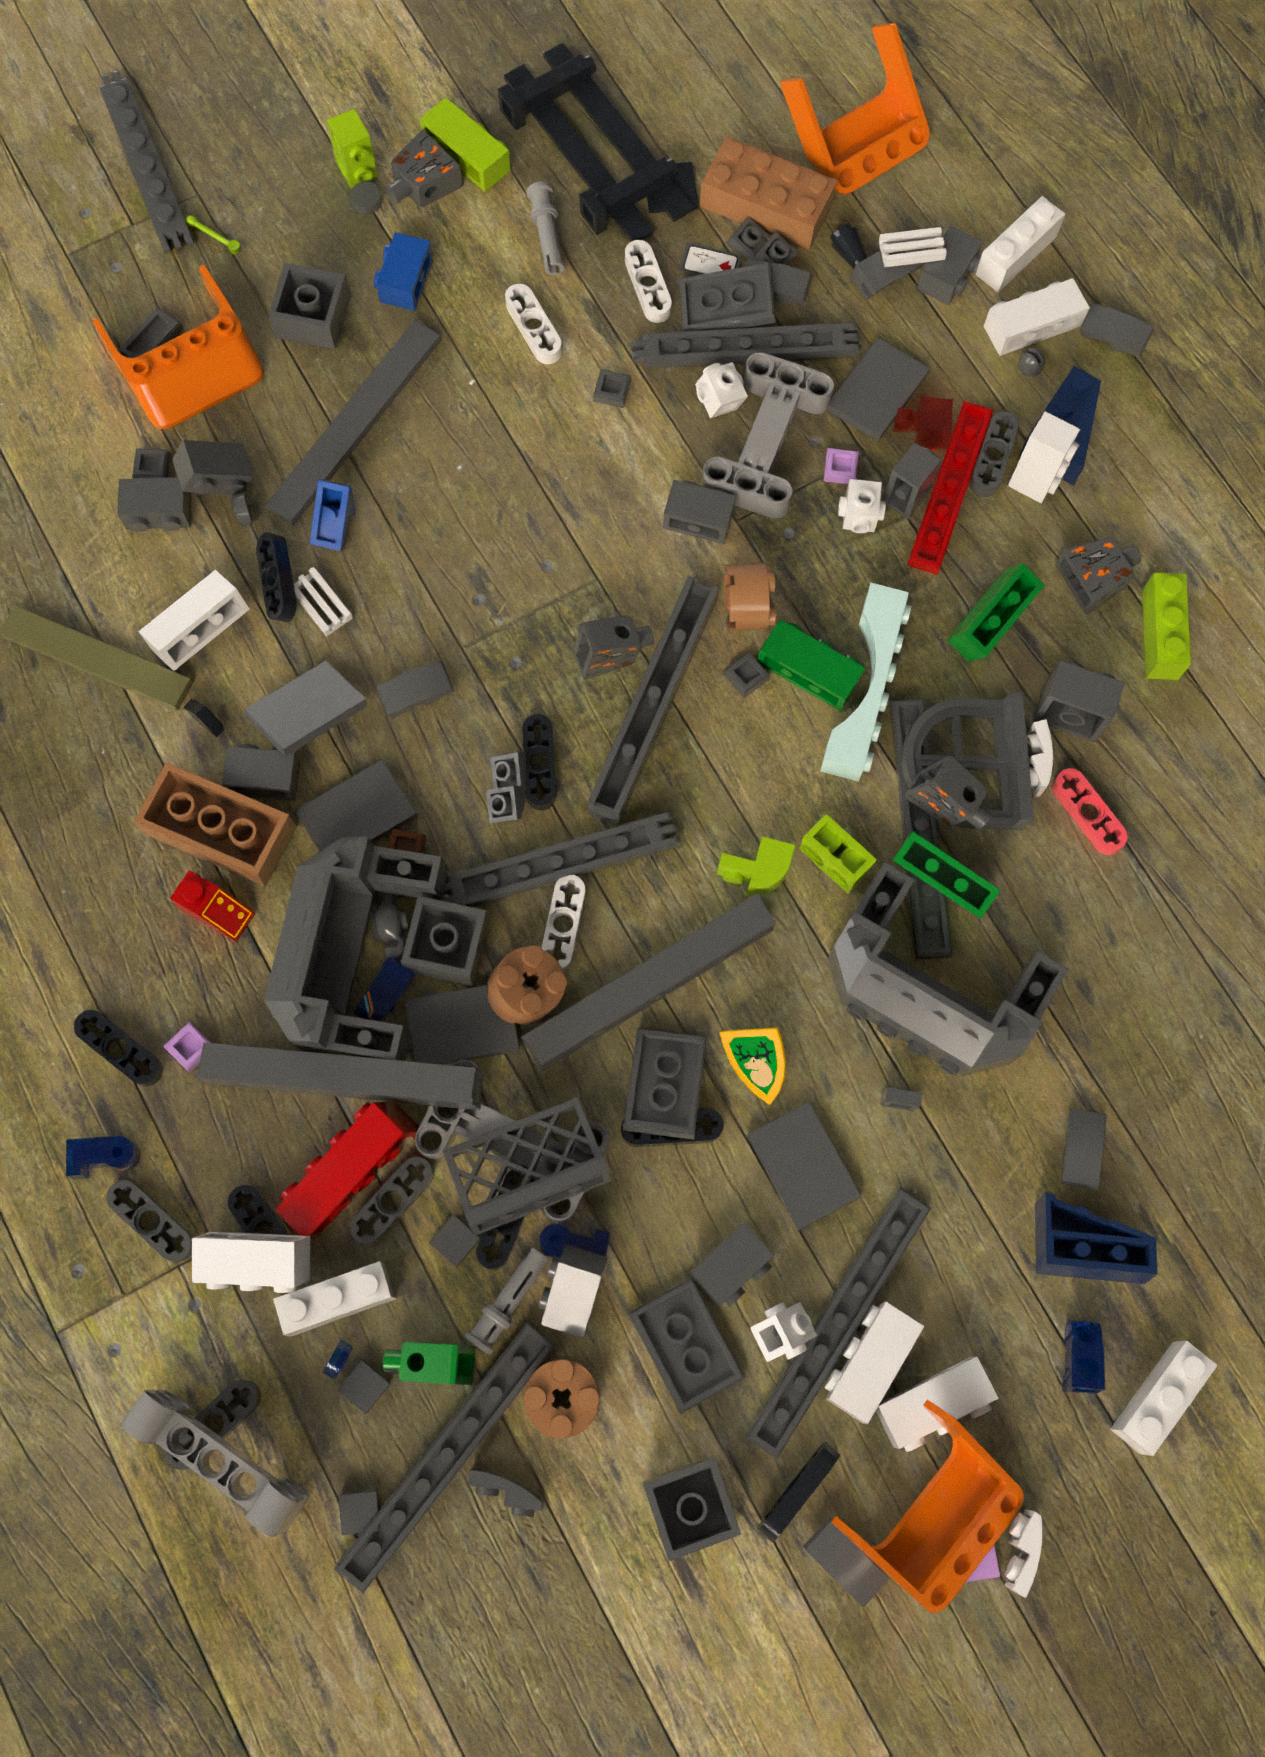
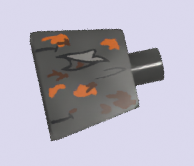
[386,130,463,207]
[1056,537,1141,615]
[573,615,654,680]
[904,755,992,830]

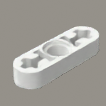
[625,240,672,323]
[505,284,562,364]
[542,875,585,972]

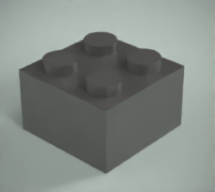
[268,263,351,349]
[1033,660,1125,742]
[401,896,489,986]
[642,1456,741,1561]

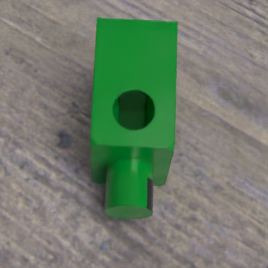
[383,1342,476,1385]

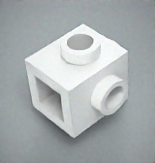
[695,362,748,418]
[838,479,886,533]
[750,1302,817,1362]

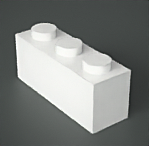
[975,196,1065,293]
[984,278,1090,356]
[1008,412,1080,503]
[138,570,250,671]
[192,1232,310,1293]
[273,1261,396,1336]
[824,1302,924,1424]
[1110,1341,1218,1456]
[876,1356,999,1452]

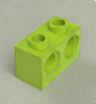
[326,109,378,188]
[799,814,877,895]

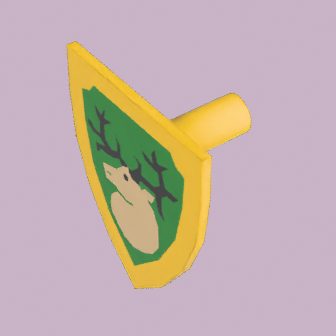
[719,1027,786,1105]

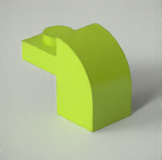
[717,836,795,897]

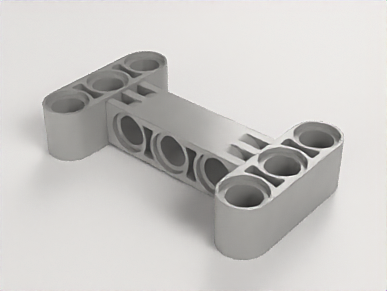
[702,352,834,519]
[415,1059,608,1224]
[120,1390,311,1537]

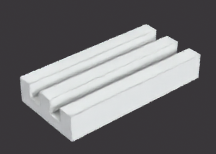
[879,227,947,267]
[293,567,353,637]

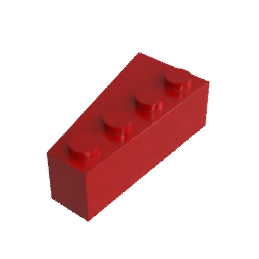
[275,1101,420,1239]

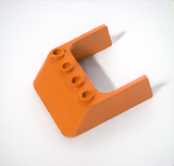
[780,23,930,194]
[92,264,264,429]
[831,1399,1024,1613]

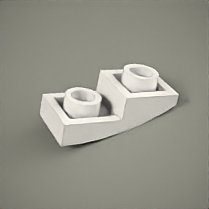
[1026,719,1053,798]
[1004,1509,1042,1598]

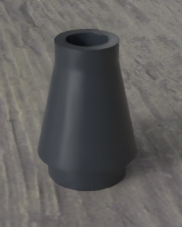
[830,223,868,270]

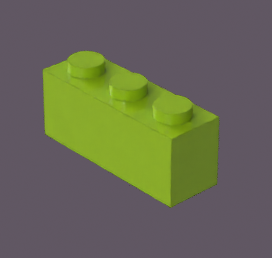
[420,97,511,192]
[1142,572,1191,680]

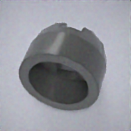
[1018,348,1045,377]

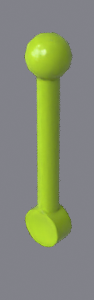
[186,215,241,254]

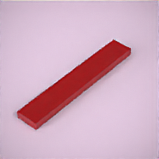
[907,401,994,575]

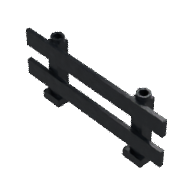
[498,43,694,242]

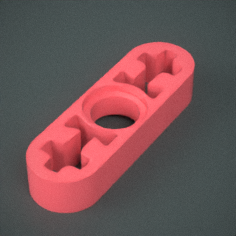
[1052,768,1128,855]

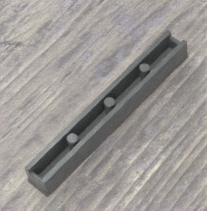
[587,576,719,826]
[521,893,776,1072]
[195,1042,484,1110]

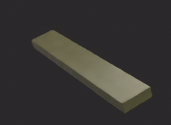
[0,606,193,711]

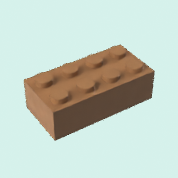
[700,136,838,250]
[134,762,296,887]

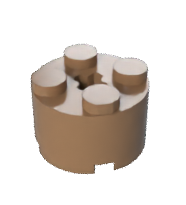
[724,563,776,631]
[487,945,567,1025]
[524,1359,600,1439]

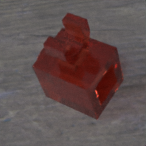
[894,396,953,450]

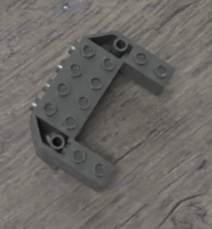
[264,836,449,1061]
[828,862,1069,1076]

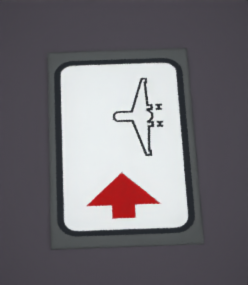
[679,243,742,275]

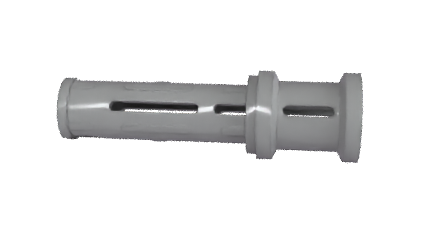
[526,181,564,275]
[463,1247,550,1356]

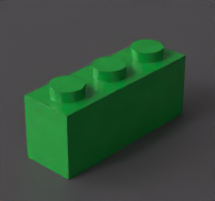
[946,563,1045,662]
[757,619,865,712]
[893,830,1001,919]

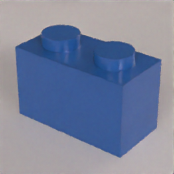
[374,232,433,311]

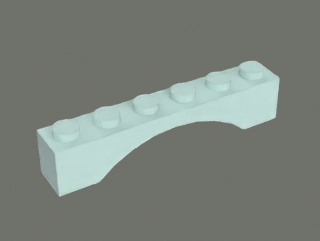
[820,583,912,782]

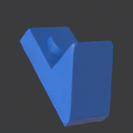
[309,479,356,551]

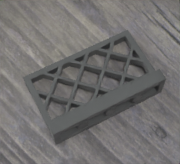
[443,1097,611,1236]

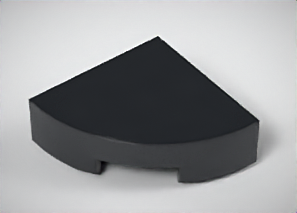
[183,699,225,737]

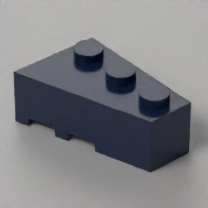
[1019,366,1101,486]
[1035,1192,1158,1284]

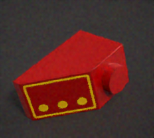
[170,870,255,943]

